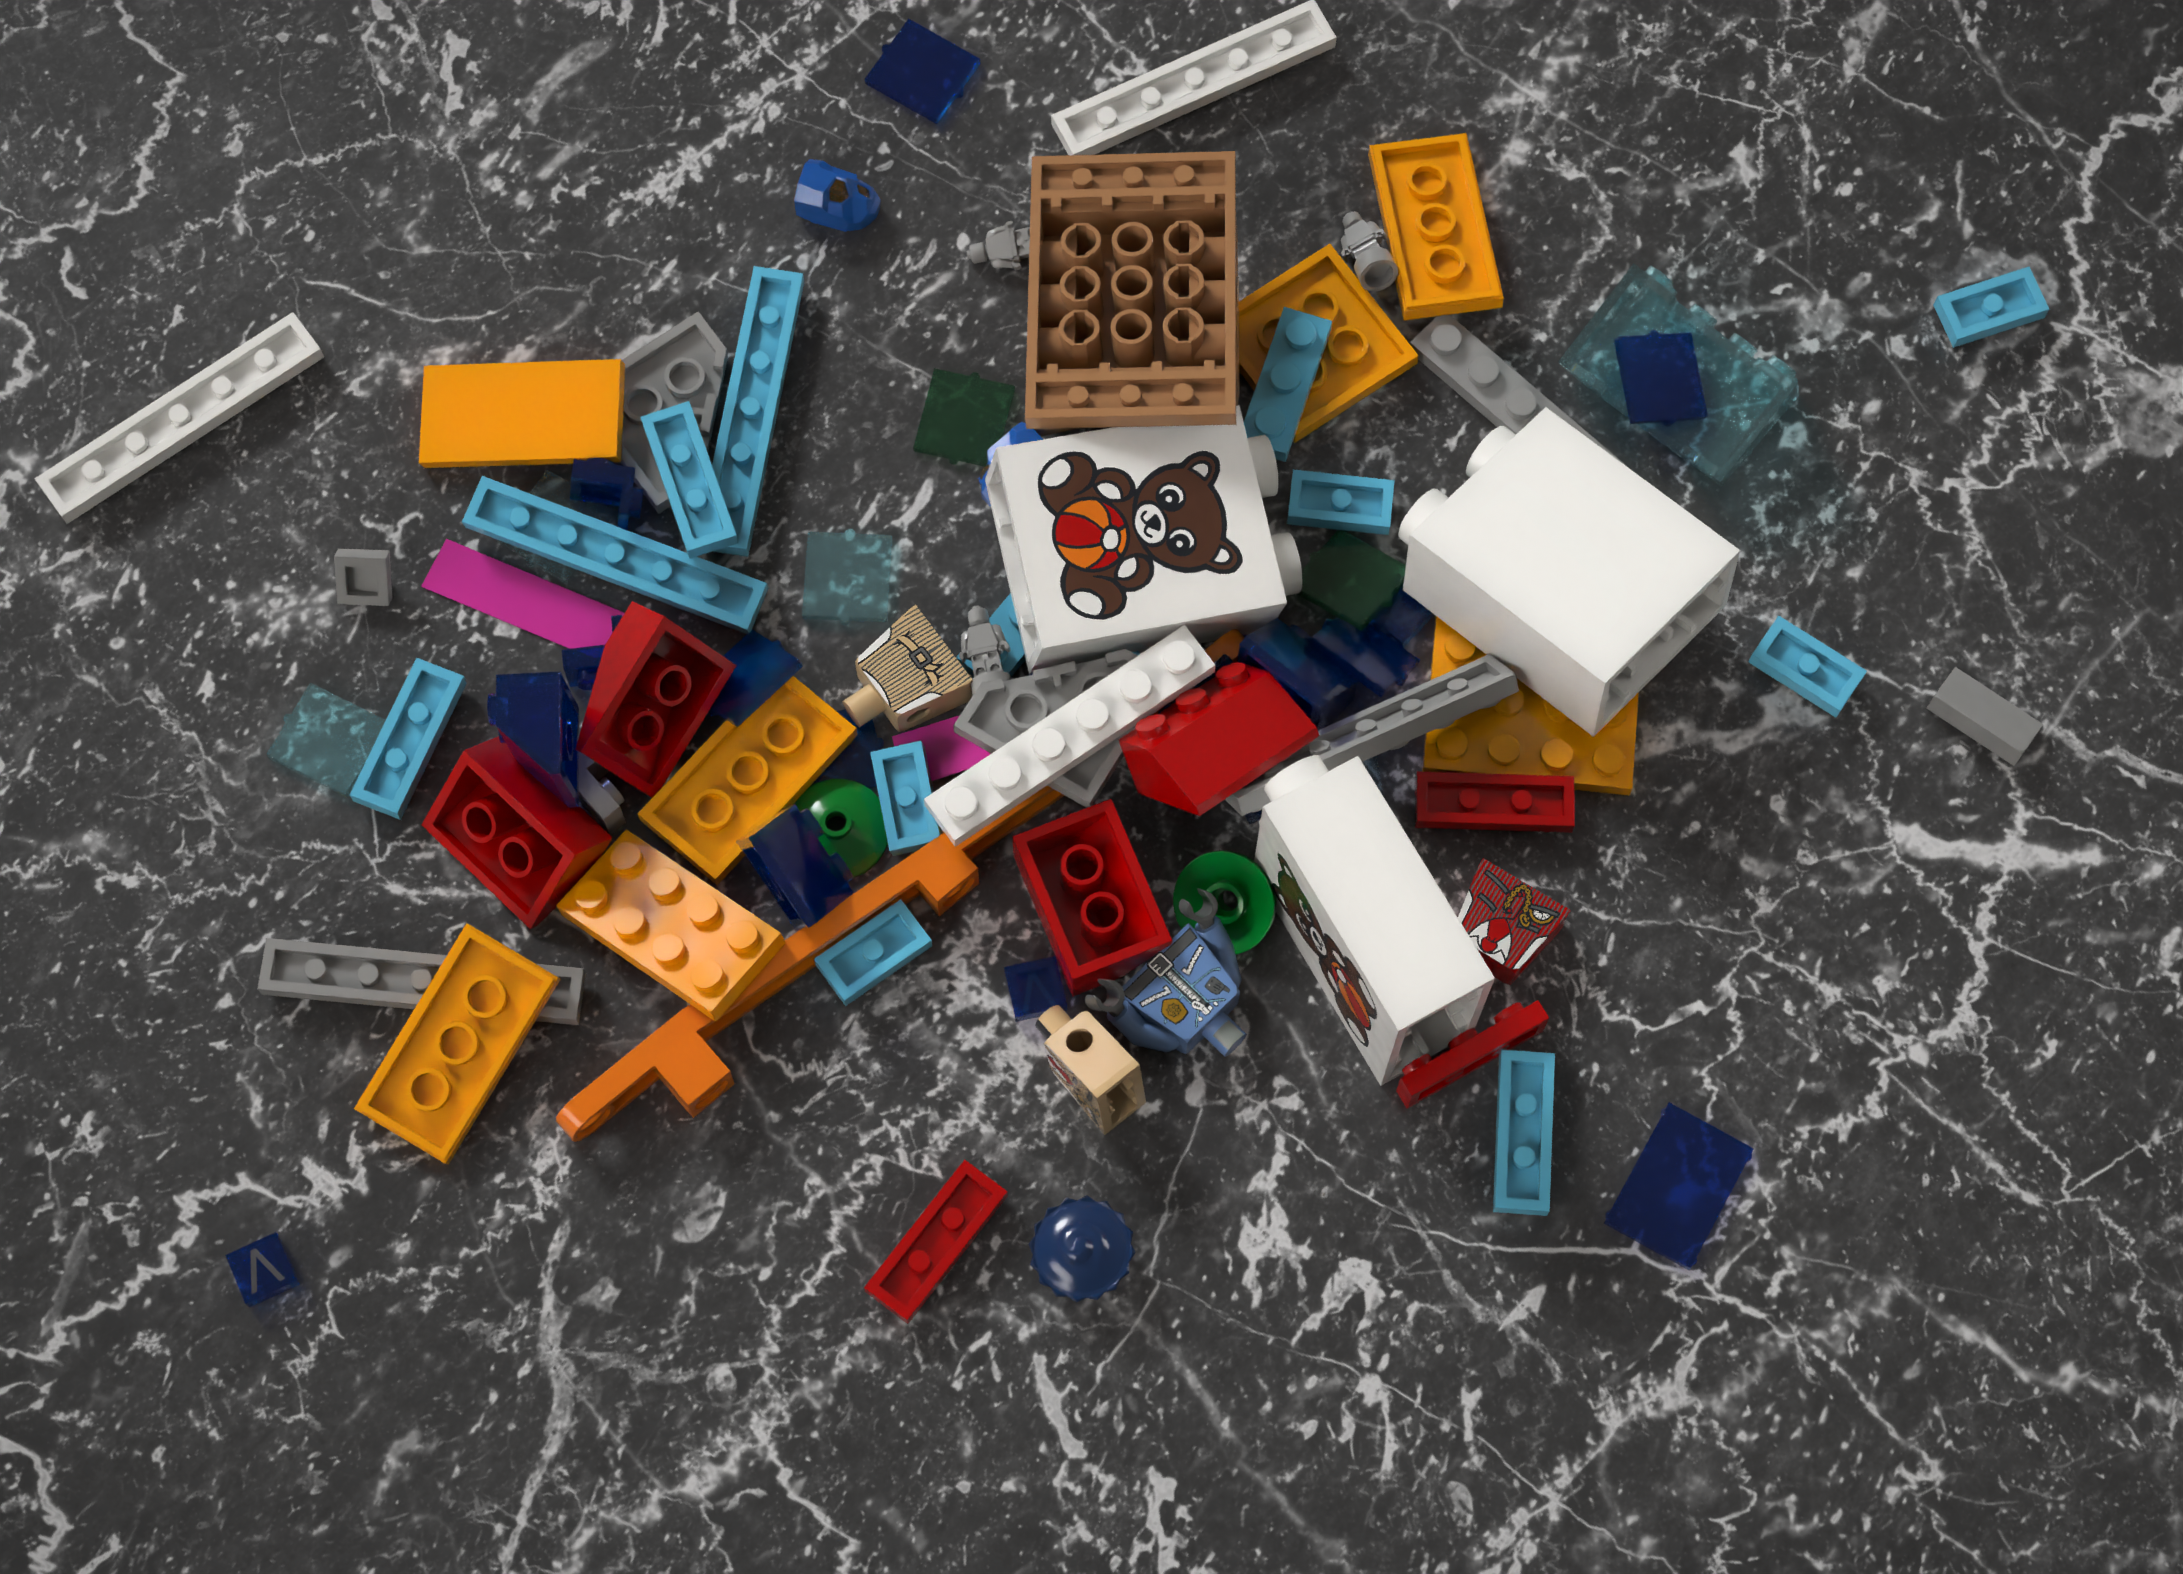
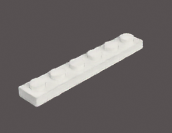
[1051,0,1337,155]
[34,312,324,524]
[924,625,1216,847]

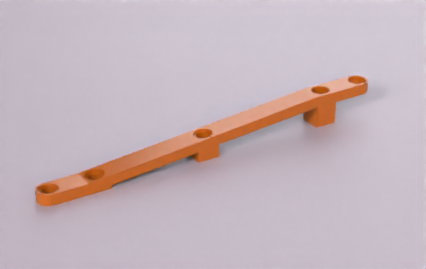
[556,629,1255,1142]

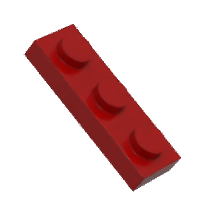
[1415,771,1575,833]
[1396,1000,1549,1109]
[864,1159,1008,1324]

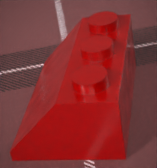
[1118,662,1320,816]
[421,734,613,929]
[1013,799,1172,997]

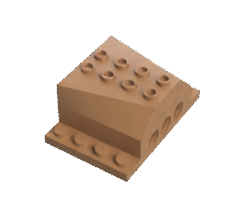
[1025,151,1239,437]

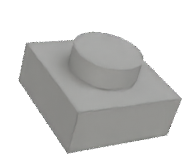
[334,549,392,606]

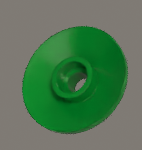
[785,779,888,881]
[1173,850,1276,955]

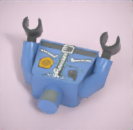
[1085,888,1247,1057]

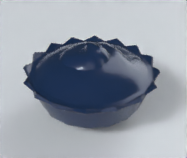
[1028,1195,1135,1302]

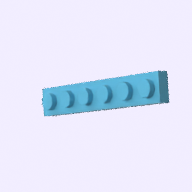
[712,266,804,557]
[462,476,769,635]

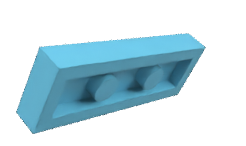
[1244,307,1332,462]
[641,401,738,559]
[350,658,467,820]
[1493,1049,1555,1216]

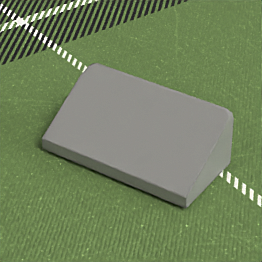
[1926,667,2043,766]

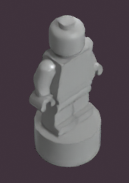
[1341,211,1398,291]
[966,221,1030,270]
[959,605,1011,696]

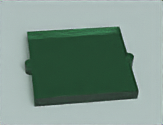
[913,368,1015,467]
[1298,530,1406,631]

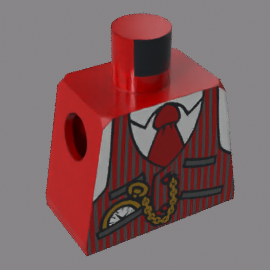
[1458,858,1570,985]

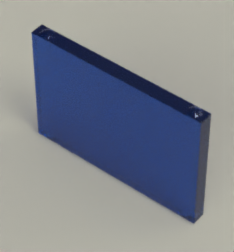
[1604,1102,1754,1270]

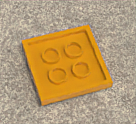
[1239,244,1419,443]

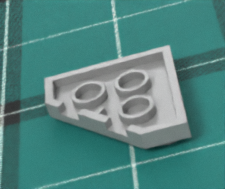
[620,312,728,514]
[953,649,1138,808]

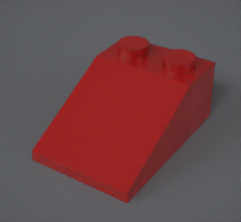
[575,601,737,798]

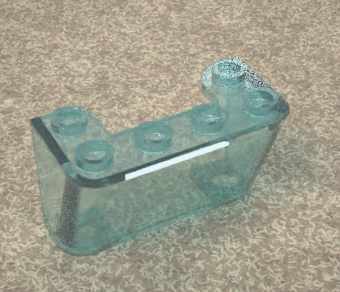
[1558,264,1800,486]

